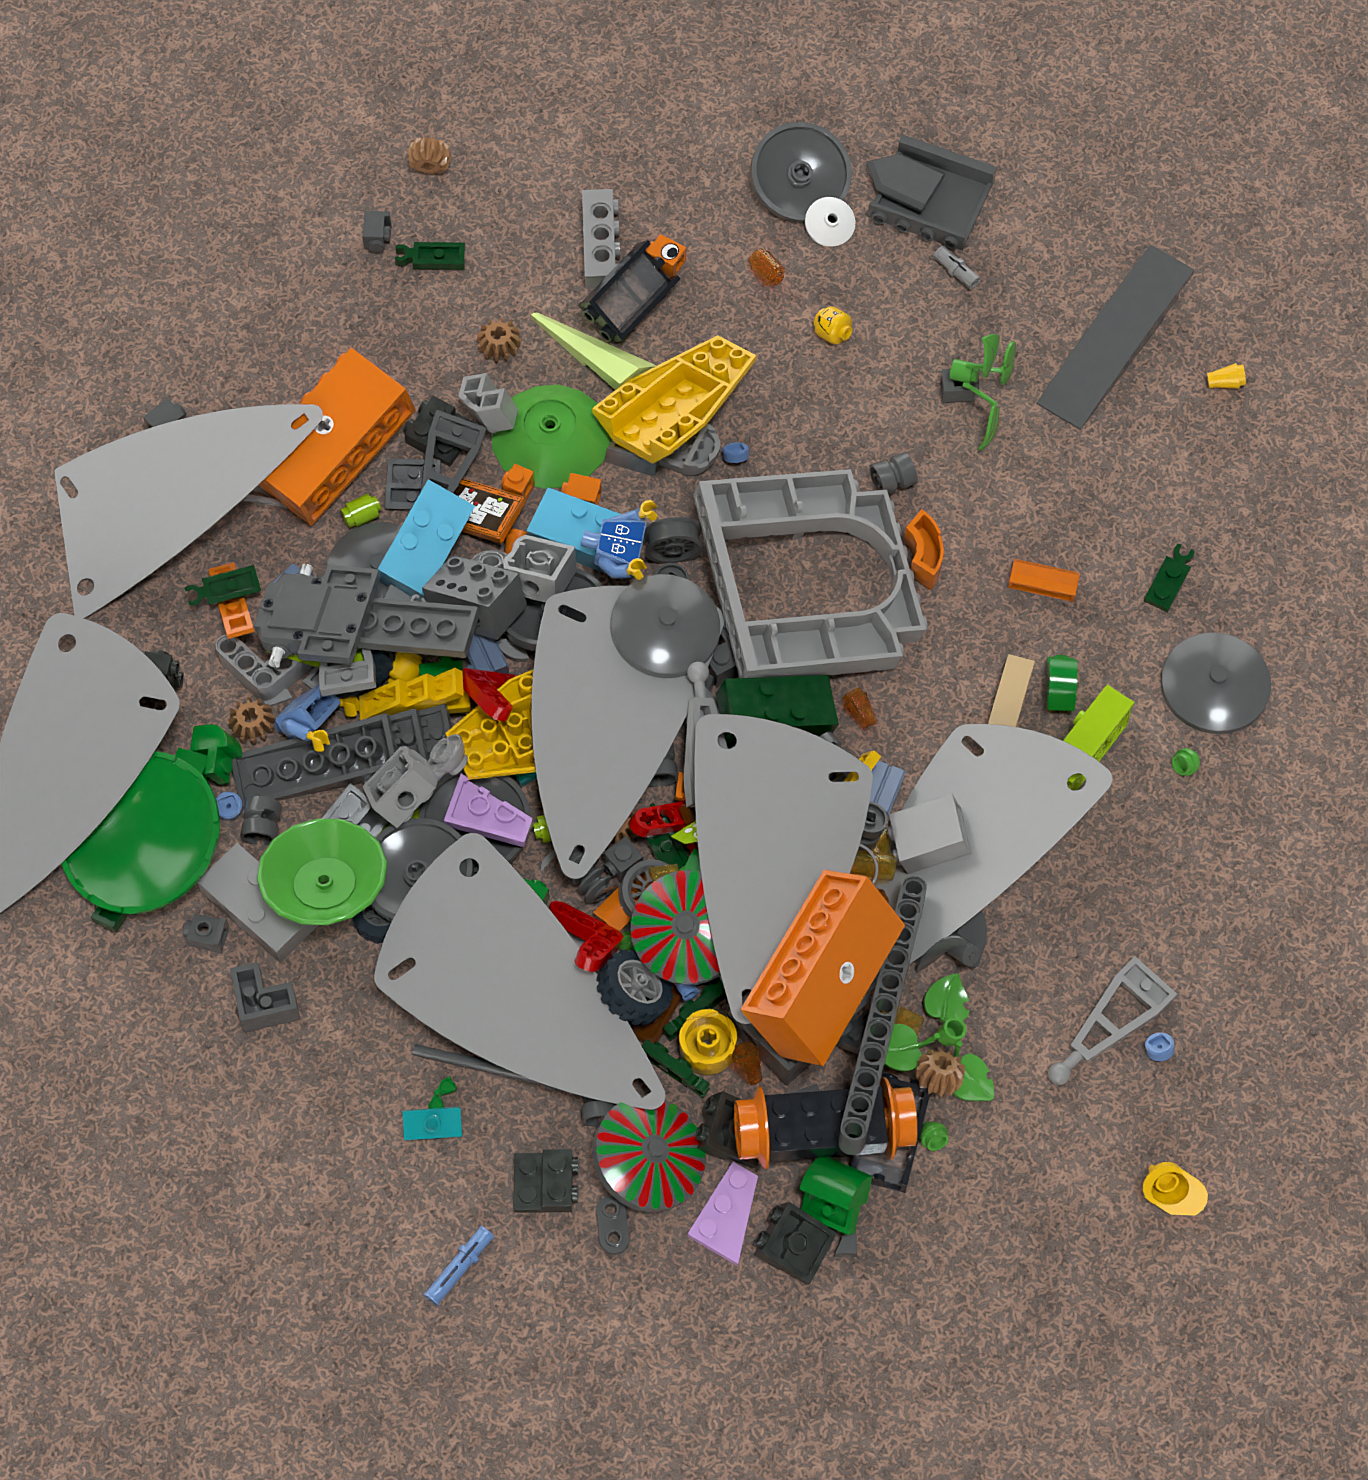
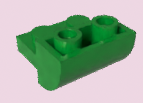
[800,1157,873,1235]

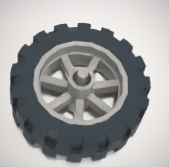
[596,949,673,1025]

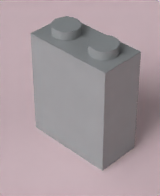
[888,794,971,874]

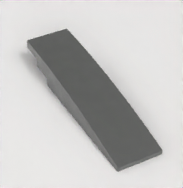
[1036,244,1194,430]
[232,704,452,808]

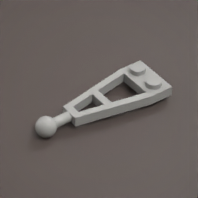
[319,648,376,696]
[684,662,728,807]
[1048,956,1177,1085]

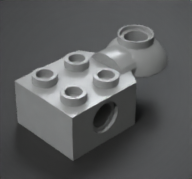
[471,535,576,602]
[362,734,468,828]

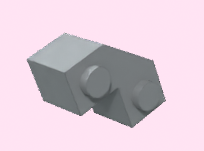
[458,373,518,433]

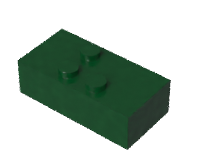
[716,675,839,743]

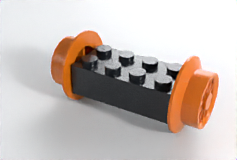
[734,1077,917,1170]

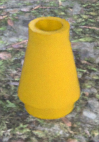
[1207,363,1246,389]

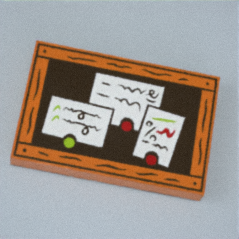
[454,479,526,544]

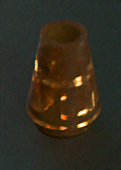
[842,687,878,730]
[732,1042,763,1085]

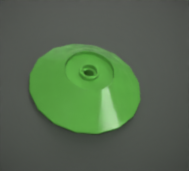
[491,385,611,489]
[257,818,387,925]

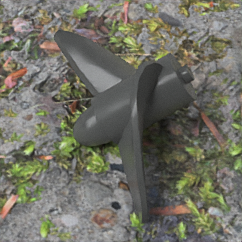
[916,910,987,973]

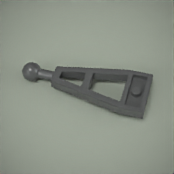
[420,410,486,494]

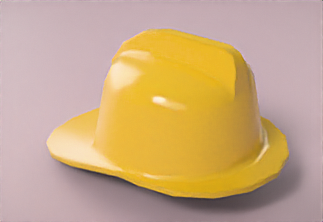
[1142,1162,1208,1216]

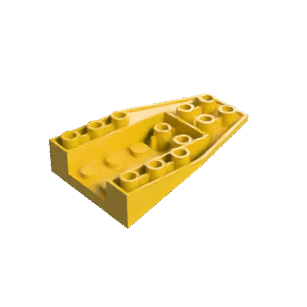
[445,669,536,780]

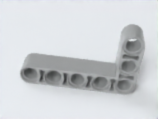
[215,634,314,702]

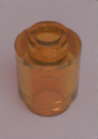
[748,248,785,286]

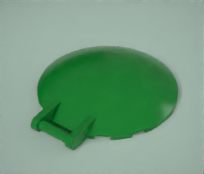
[62,751,220,914]

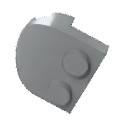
[659,423,720,475]

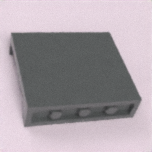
[868,134,997,251]

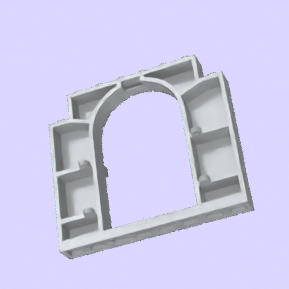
[693,469,927,678]

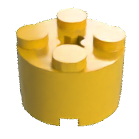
[679,1009,737,1075]

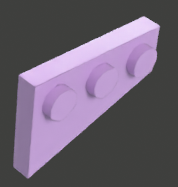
[444,773,533,848]
[687,1162,758,1266]

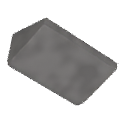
[605,440,659,477]

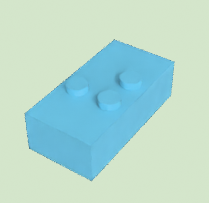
[378,479,475,601]
[526,487,645,581]

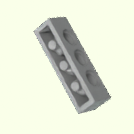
[582,189,620,289]

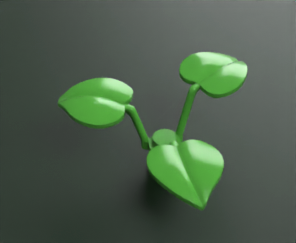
[950,334,1016,450]
[885,973,994,1101]

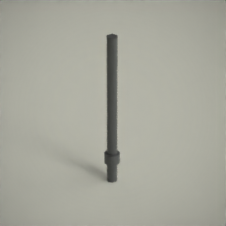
[413,1044,558,1091]

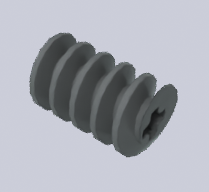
[559,845,618,904]

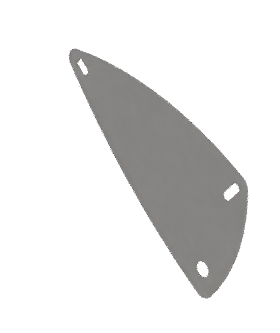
[54,404,323,618]
[532,586,725,879]
[0,613,180,913]
[694,714,873,1024]
[866,724,1112,993]
[374,833,665,1110]

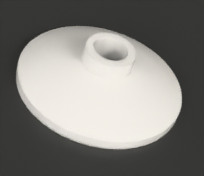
[805,197,855,246]

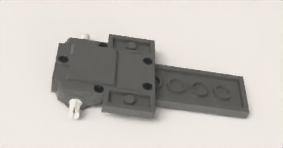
[254,564,480,668]

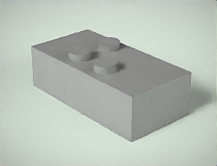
[197,843,318,963]

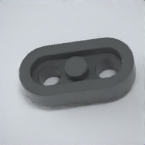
[596,1196,629,1255]

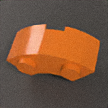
[904,509,944,590]

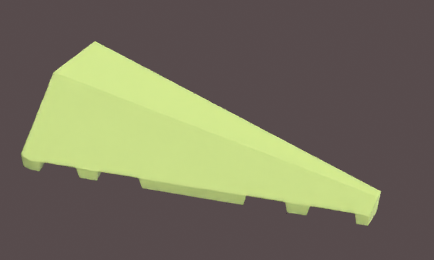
[531,313,656,390]

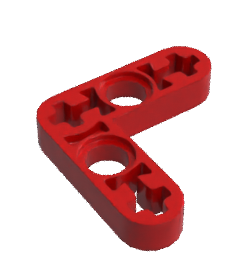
[462,668,517,721]
[629,801,696,853]
[549,901,624,972]

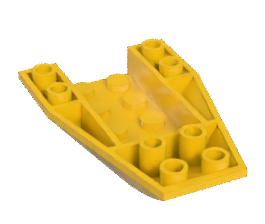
[592,335,757,464]

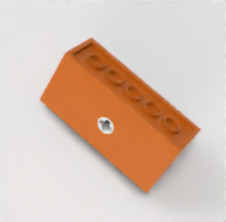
[258,347,416,527]
[740,870,905,1066]

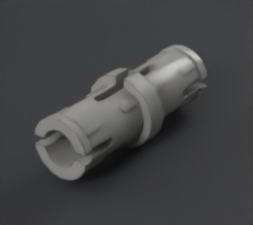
[933,245,981,290]

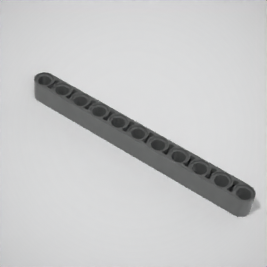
[839,876,927,1155]

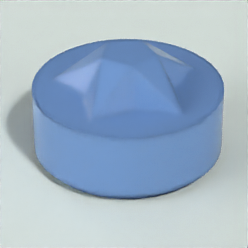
[722,442,749,463]
[216,792,243,821]
[1145,1033,1175,1061]

